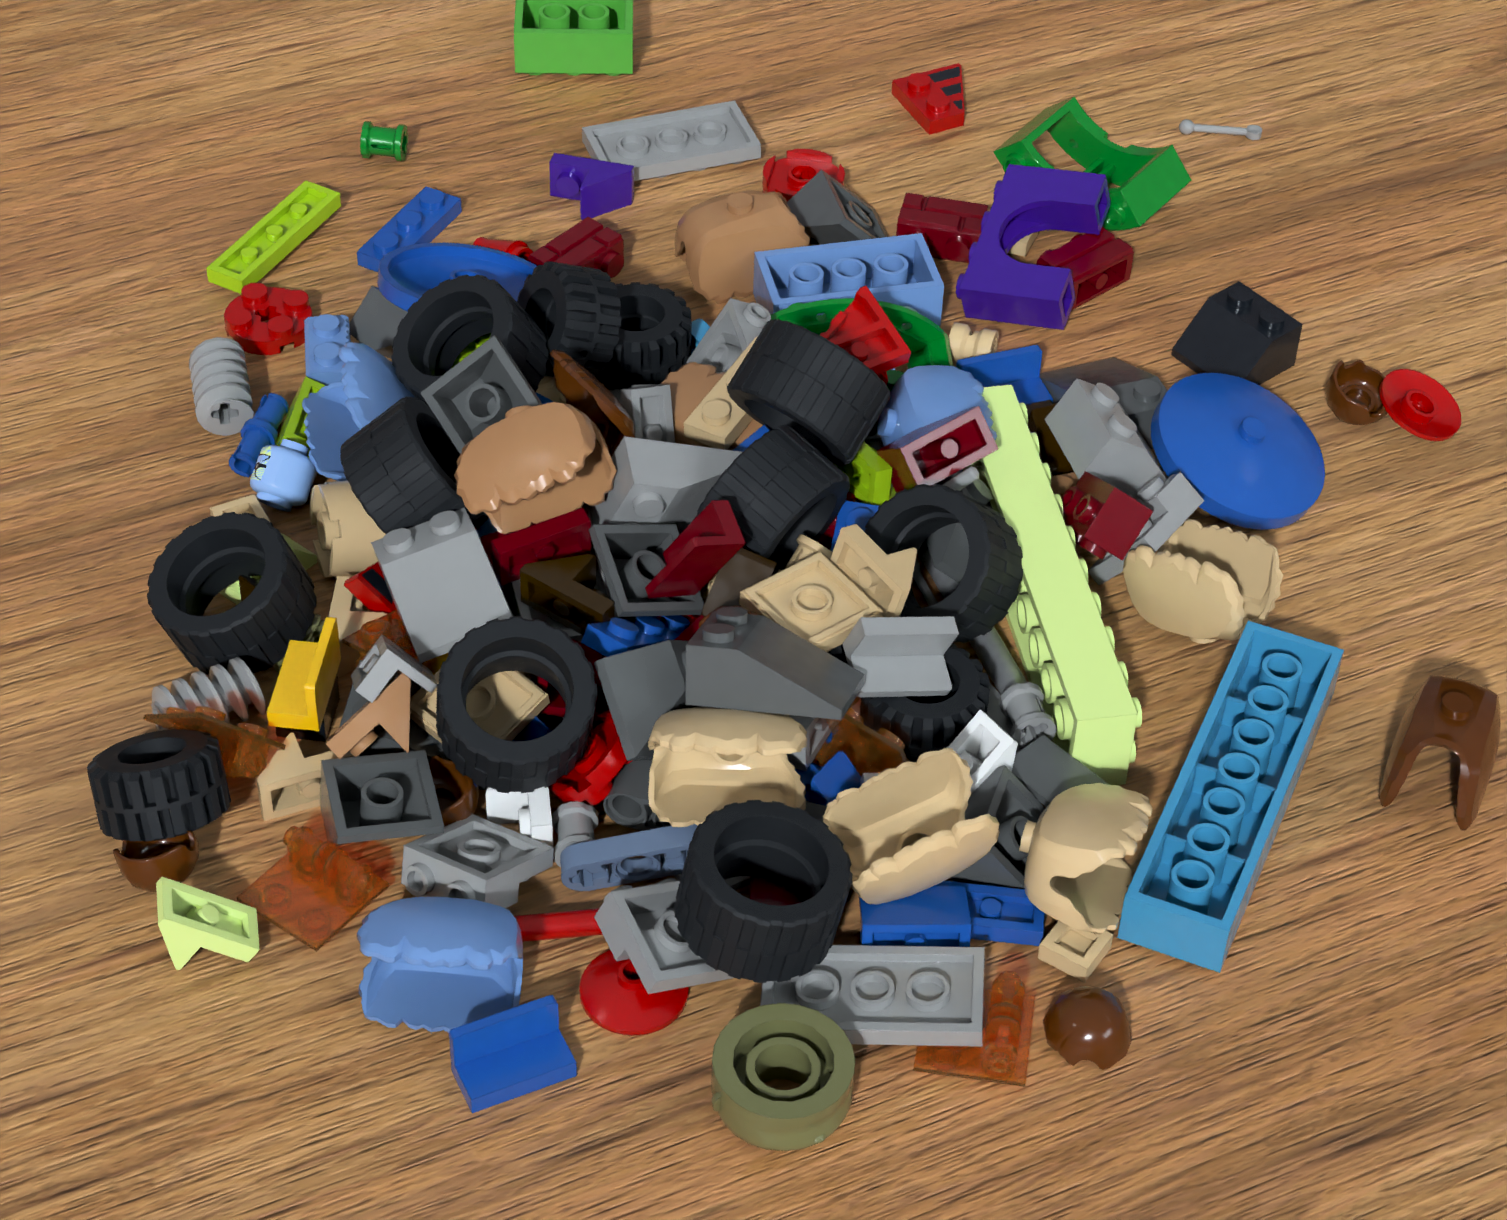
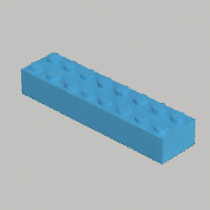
[1117,620,1344,973]

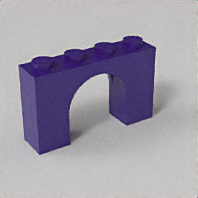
[956,164,1111,330]

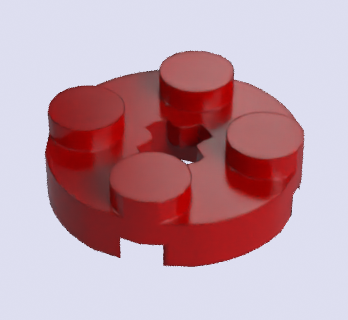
[762,149,845,202]
[224,283,313,355]
[548,710,632,805]

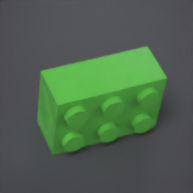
[514,0,633,76]

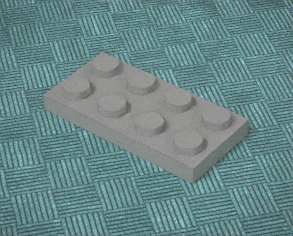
[582,100,761,181]
[760,945,985,1047]

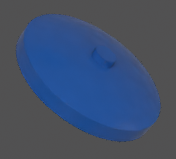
[377,243,537,312]
[1151,373,1325,530]

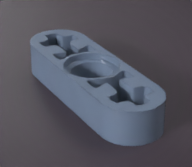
[560,824,697,891]

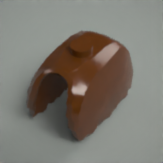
[549,349,635,457]
[1380,675,1501,831]

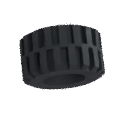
[517,261,621,378]
[595,282,692,391]
[859,645,990,767]
[87,729,231,841]

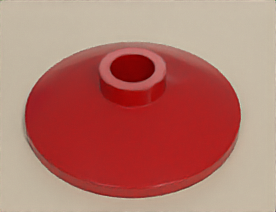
[1379,369,1461,441]
[579,950,689,1036]

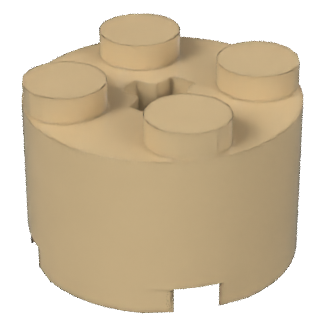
[310,480,386,578]

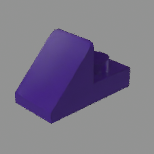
[549,153,634,220]

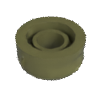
[711,1003,855,1151]

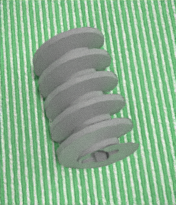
[189,337,254,436]
[151,657,266,734]

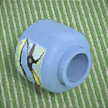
[250,439,317,512]

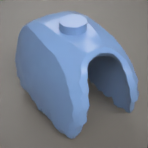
[302,342,414,481]
[877,365,997,472]
[357,897,523,1033]

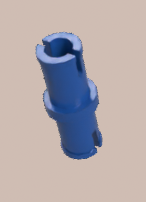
[229,393,289,477]

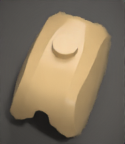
[1123,519,1283,644]
[648,706,807,827]
[823,748,1000,905]
[1019,783,1153,934]

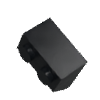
[1171,281,1303,385]

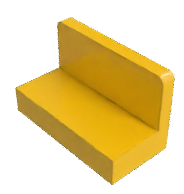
[267,617,341,731]

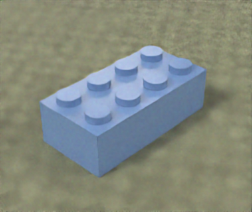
[753,233,944,326]

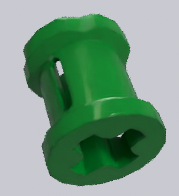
[360,121,408,162]

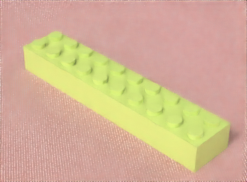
[962,385,1142,785]

